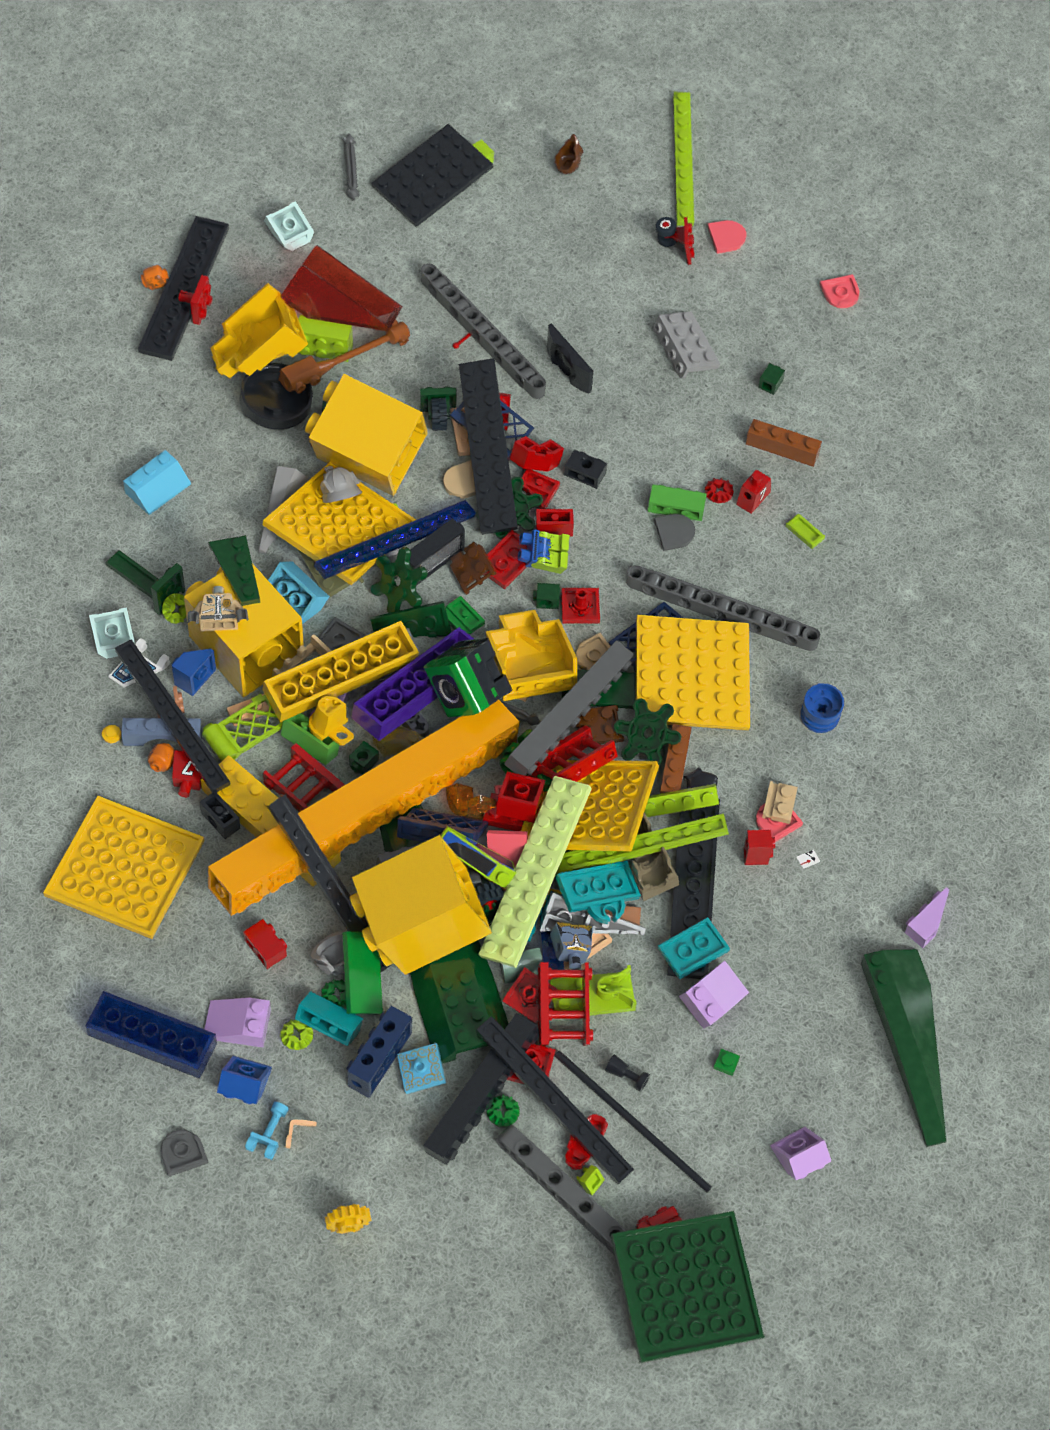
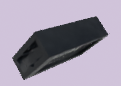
[410,518,465,586]

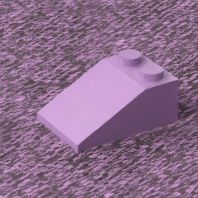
[679,960,749,1029]
[203,998,271,1047]

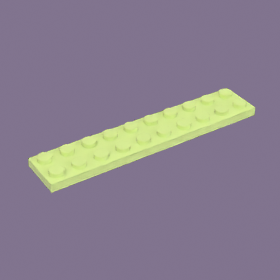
[478,776,592,968]

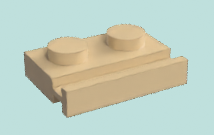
[762,781,798,824]

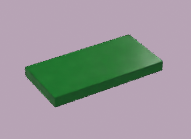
[342,932,383,1014]

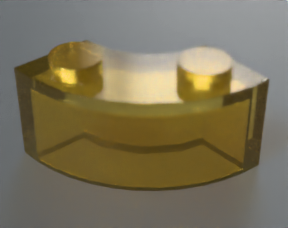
[373,727,424,757]

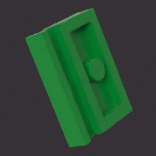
[446,596,485,634]

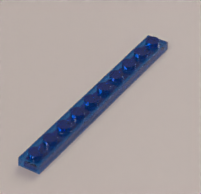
[314,500,476,579]

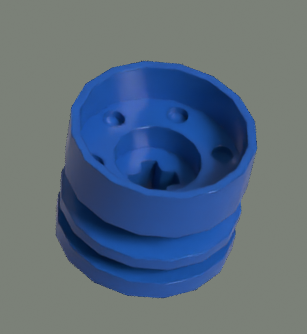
[800,683,844,733]

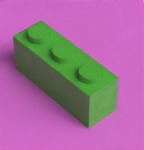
[648,484,707,521]
[281,713,340,766]

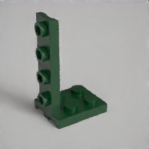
[105,550,185,615]

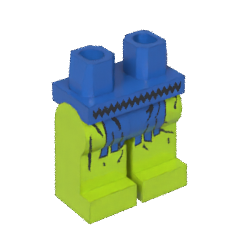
[518,529,570,574]

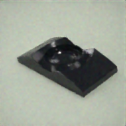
[547,323,594,394]

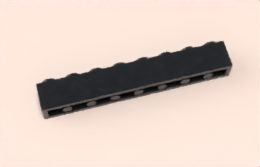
[423,1013,539,1166]

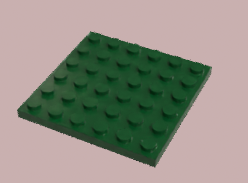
[611,1211,765,1364]

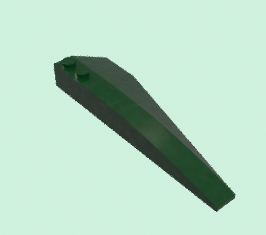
[861,949,947,1147]

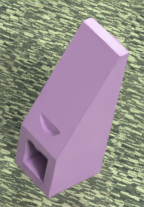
[905,887,949,948]

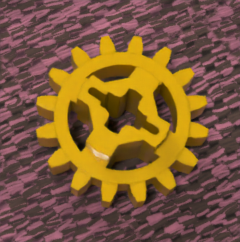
[324,1204,372,1234]

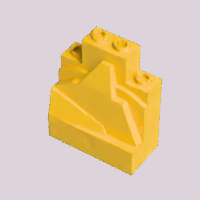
[210,283,308,378]
[486,610,577,701]

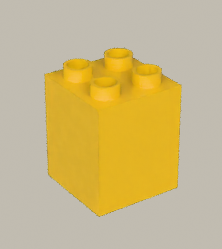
[305,374,428,496]
[184,563,304,698]
[350,835,492,975]

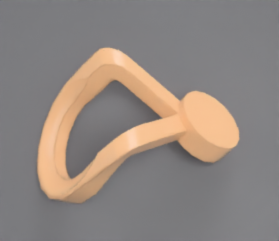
[286,1120,317,1149]

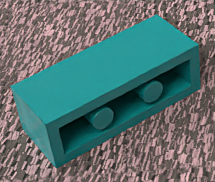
[295,991,363,1046]

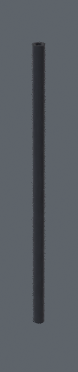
[554,1050,712,1193]

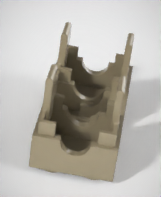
[621,813,679,901]

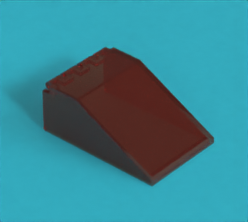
[281,245,403,332]

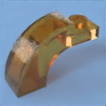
[446,783,496,820]

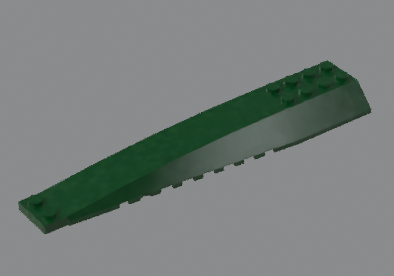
[380,804,509,1064]

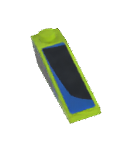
[440,826,516,888]

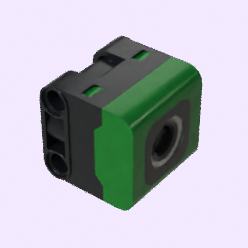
[424,638,513,717]

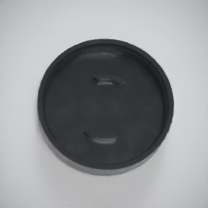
[240,363,313,430]

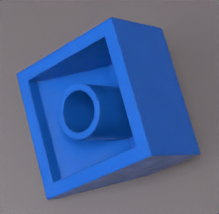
[172,649,216,696]
[217,1056,272,1104]

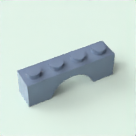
[122,718,202,746]

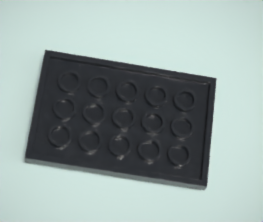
[371,123,493,227]

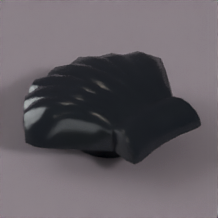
[684,767,718,789]

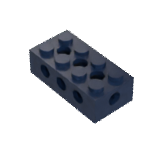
[346,1005,412,1098]

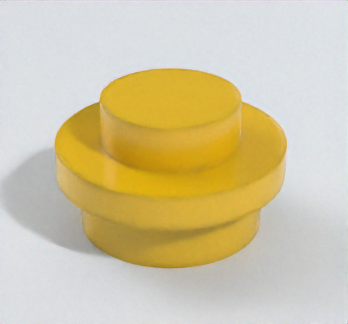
[102,725,122,743]

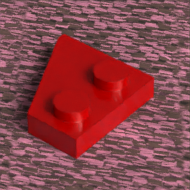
[522,469,560,509]

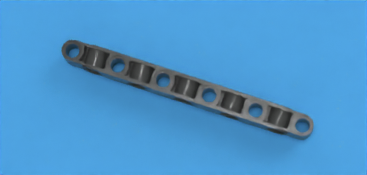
[421,263,546,399]
[626,565,821,651]
[495,1125,627,1255]

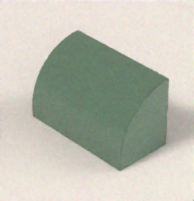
[500,947,543,984]

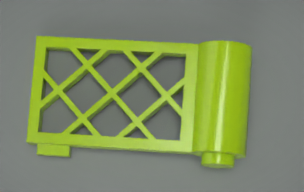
[202,693,283,762]

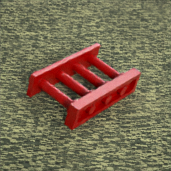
[529,725,618,782]
[263,743,345,812]
[538,962,593,1046]

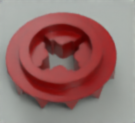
[705,477,734,503]

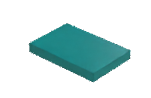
[657,917,730,980]

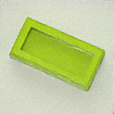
[785,513,825,549]

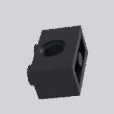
[564,449,607,489]
[199,793,241,839]

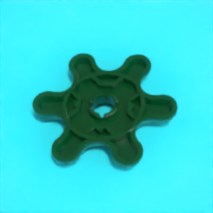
[476,477,543,538]
[371,547,428,613]
[614,698,681,765]

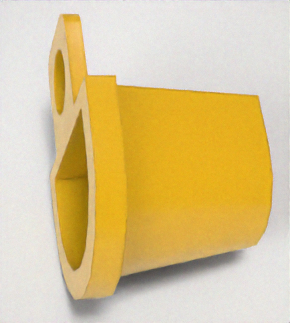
[308,696,354,746]

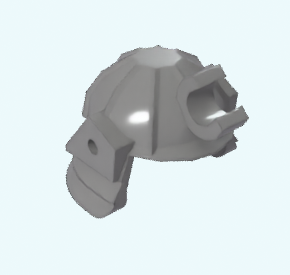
[320,466,362,503]
[311,931,348,976]

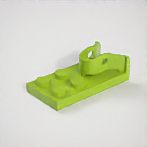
[550,965,637,1015]

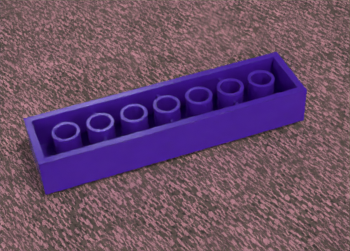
[351,627,474,741]

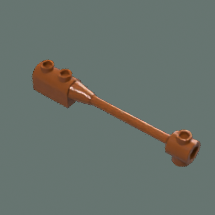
[279,319,410,393]

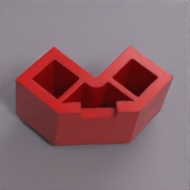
[510,436,564,472]

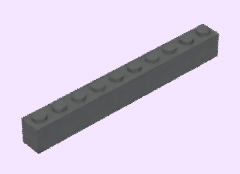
[505,640,634,776]

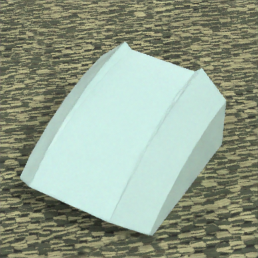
[264,201,314,251]
[89,607,135,659]

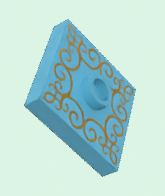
[397,1043,446,1094]

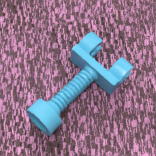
[245,1102,289,1160]

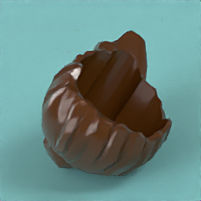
[554,134,584,175]

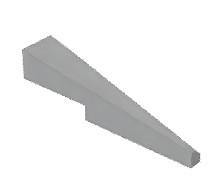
[259,466,310,554]
[539,891,646,935]

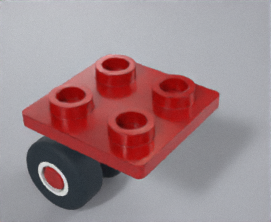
[655,217,695,265]

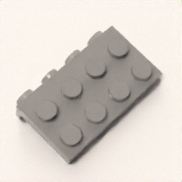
[654,311,720,378]

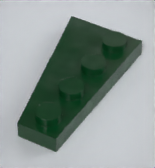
[208,535,260,606]
[370,601,452,638]

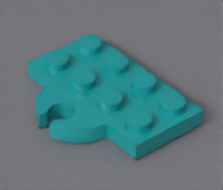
[555,861,641,924]

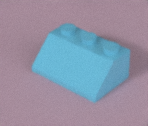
[123,450,191,515]
[268,561,330,624]

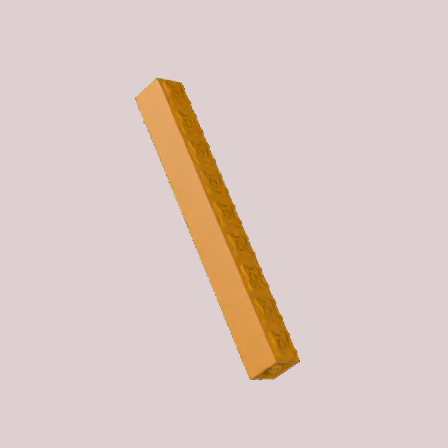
[208,700,520,916]

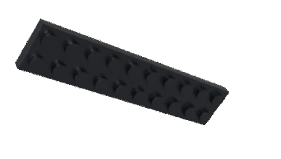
[138,216,229,361]
[458,358,518,535]
[667,799,720,979]

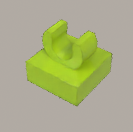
[576,1165,605,1196]

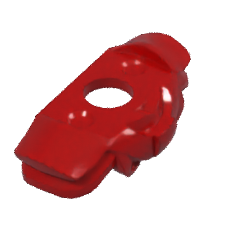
[565,1114,608,1170]

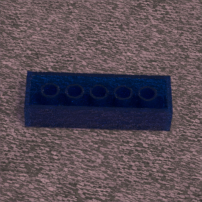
[85,991,217,1079]

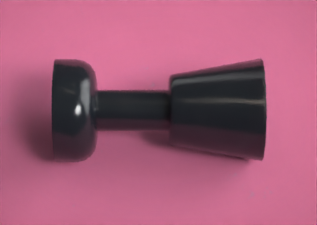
[605,1054,650,1092]

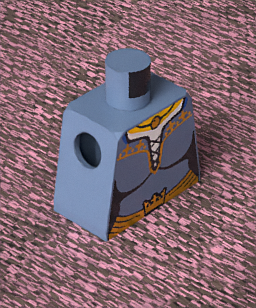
[550,922,593,970]

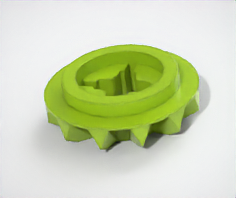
[162,593,187,624]
[281,1019,313,1050]

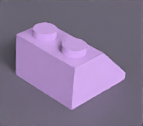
[770,1127,831,1180]

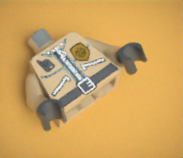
[187,586,249,631]

